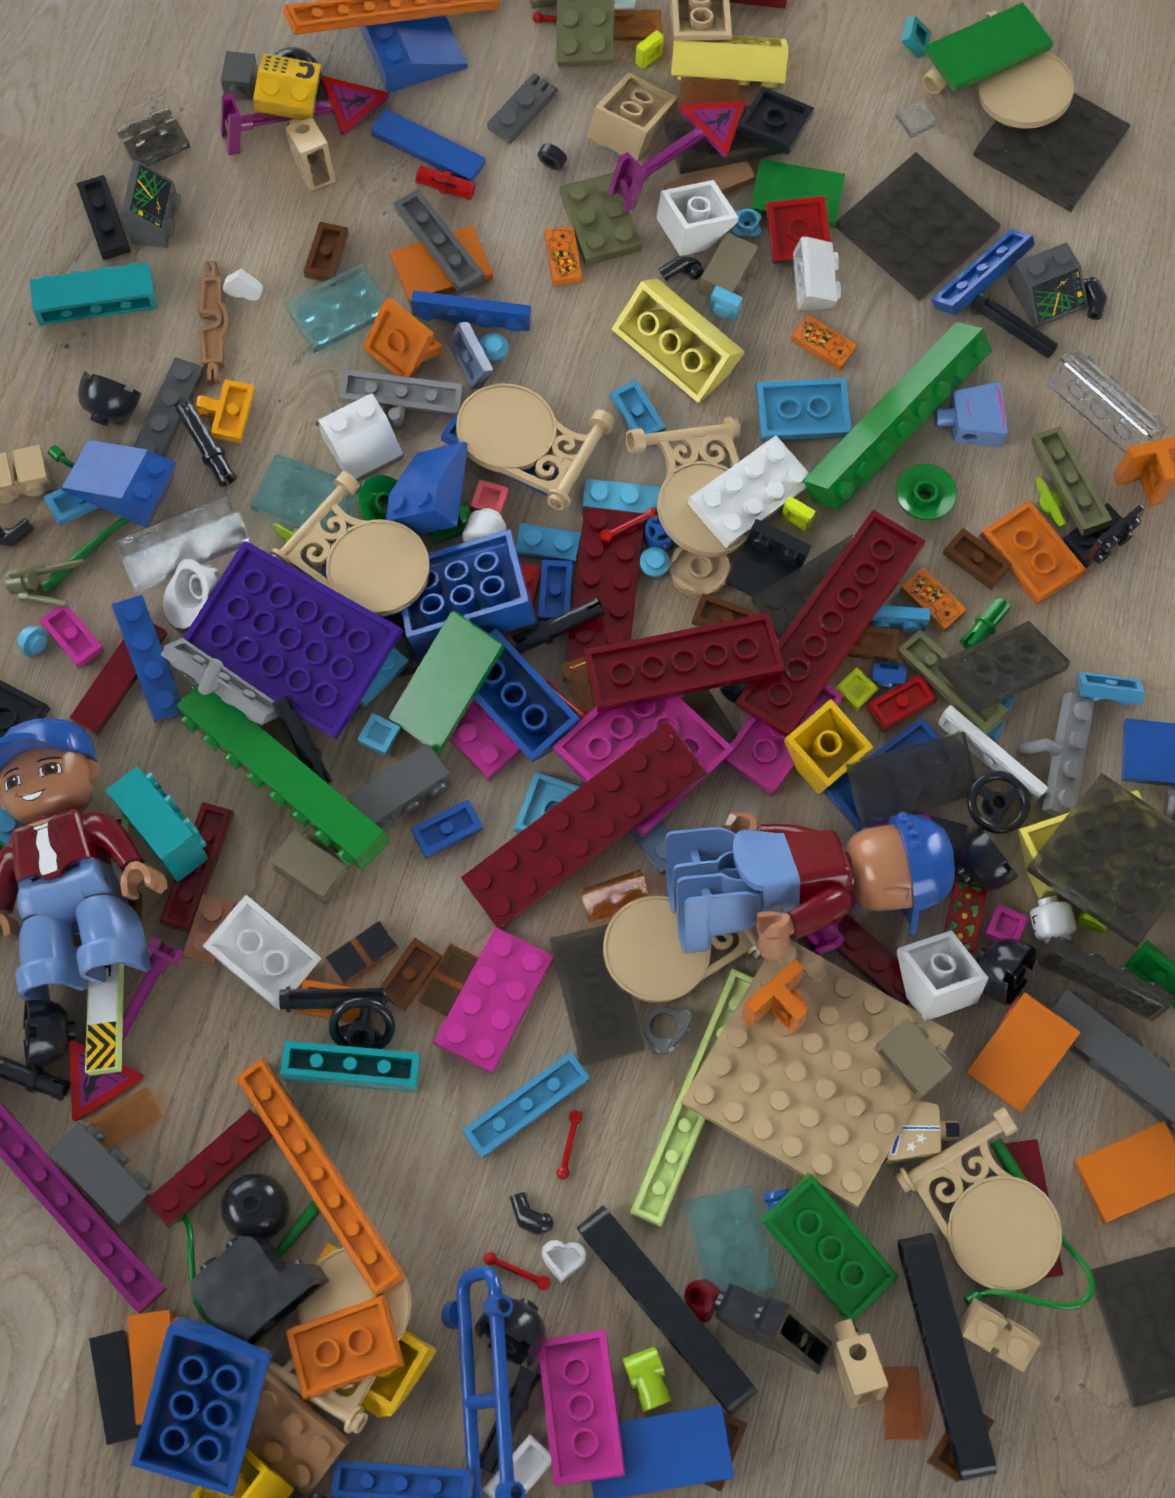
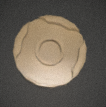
[669,546,730,599]

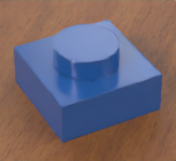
[871,661,906,687]

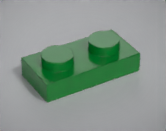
[1124,939,1175,1009]

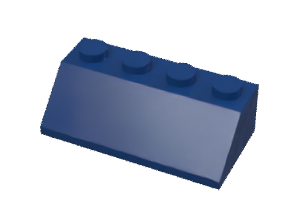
[474,628,581,762]

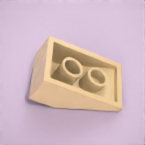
[670,0,732,41]
[586,72,678,161]

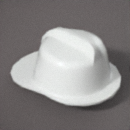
[163,559,219,629]

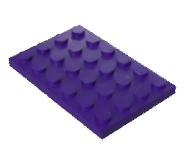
[183,540,404,740]

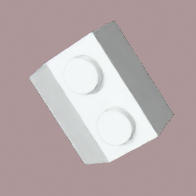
[657,180,739,256]
[793,237,841,311]
[318,393,404,481]
[897,930,988,1021]

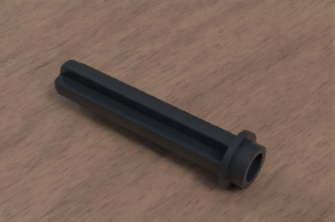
[971,292,1058,358]
[279,986,387,1013]

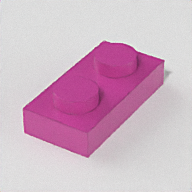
[39,606,104,669]

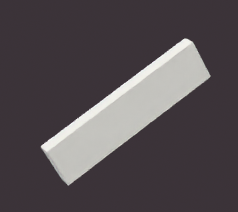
[938,705,1048,805]

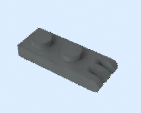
[488,73,558,144]

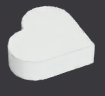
[223,269,263,301]
[542,1240,586,1284]

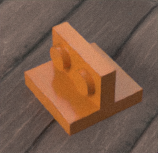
[363,298,443,378]
[1114,437,1175,506]
[741,959,808,1035]

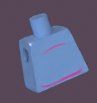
[934,382,1008,447]

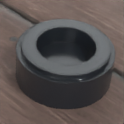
[537,143,567,170]

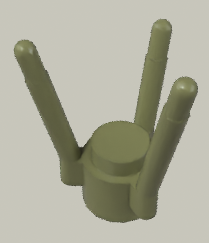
[5,559,85,607]

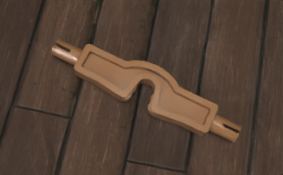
[198,260,230,385]

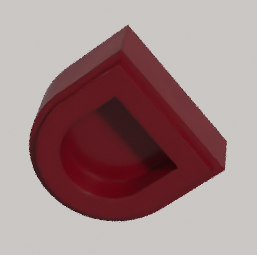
[685,1279,722,1323]

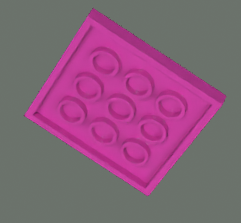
[553,696,734,838]

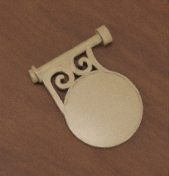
[921,11,1074,128]
[456,383,616,510]
[626,417,749,557]
[270,471,430,616]
[603,896,762,1003]
[895,1107,1062,1291]
[257,1247,412,1434]

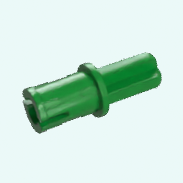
[960,598,1011,653]

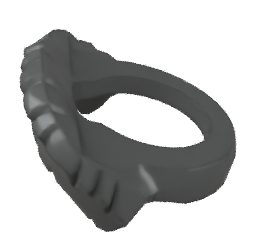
[643,1007,693,1056]

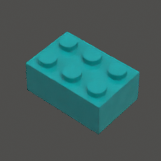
[105,766,209,883]

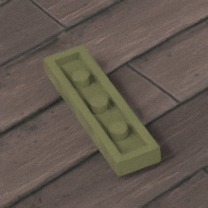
[1031,426,1112,536]
[897,630,1009,735]

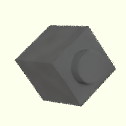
[221,51,258,100]

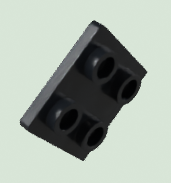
[1063,502,1145,568]
[726,519,812,609]

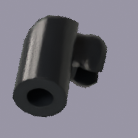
[659,256,704,281]
[1083,276,1107,320]
[0,518,35,546]
[509,1192,554,1235]

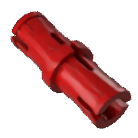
[415,165,476,200]

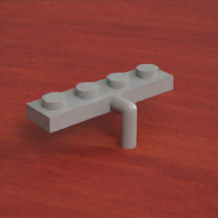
[339,369,464,428]
[161,638,278,725]
[1019,692,1095,817]

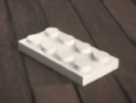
[686,435,809,549]

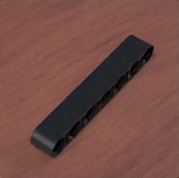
[576,1205,758,1416]
[897,1233,997,1481]

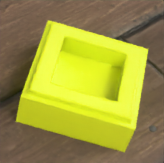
[635,30,664,69]
[781,496,816,532]
[835,667,879,712]

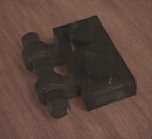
[116,108,190,166]

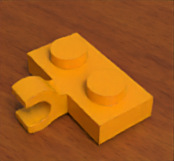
[195,379,255,444]

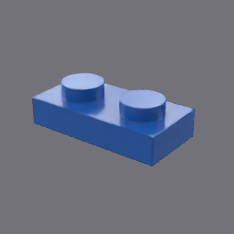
[538,560,573,622]
[411,800,483,859]

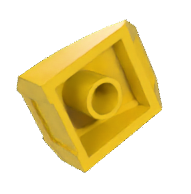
[341,1329,437,1418]

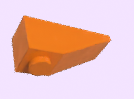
[127,1310,180,1425]

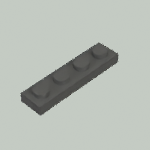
[394,189,484,294]
[133,357,204,457]

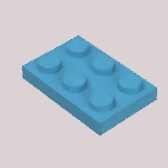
[756,378,852,442]

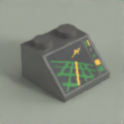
[122,160,181,248]
[1008,242,1088,328]

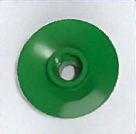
[895,464,957,521]
[357,474,398,521]

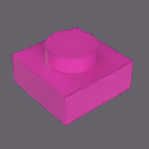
[984,904,1028,941]

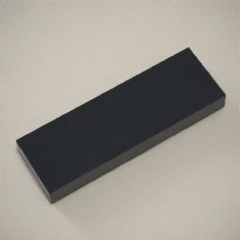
[76,175,131,260]
[89,1330,141,1445]

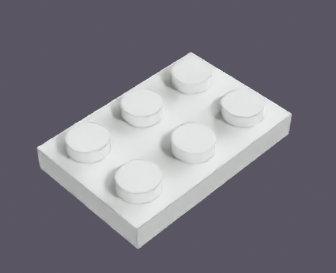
[202,895,322,1010]

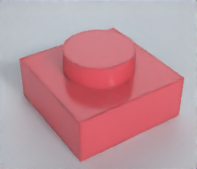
[470,480,509,515]

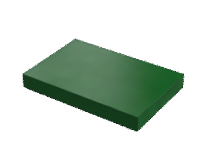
[750,159,845,228]

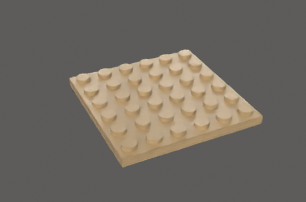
[680,939,955,1208]

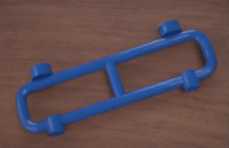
[441,1266,525,1498]

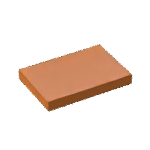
[390,225,493,305]
[980,500,1087,605]
[966,992,1081,1113]
[1073,1121,1175,1224]
[285,1295,405,1400]

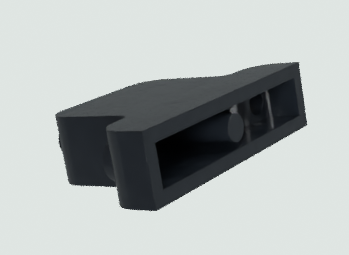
[192,1234,329,1345]
[715,1283,833,1374]

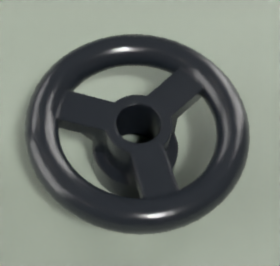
[967,771,1030,834]
[329,997,395,1049]

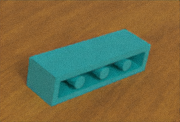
[30,262,158,326]
[280,1041,421,1093]

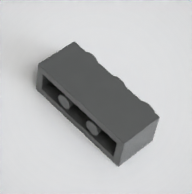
[347,743,451,832]
[49,1122,153,1226]

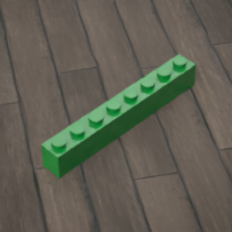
[803,322,992,511]
[176,684,389,871]

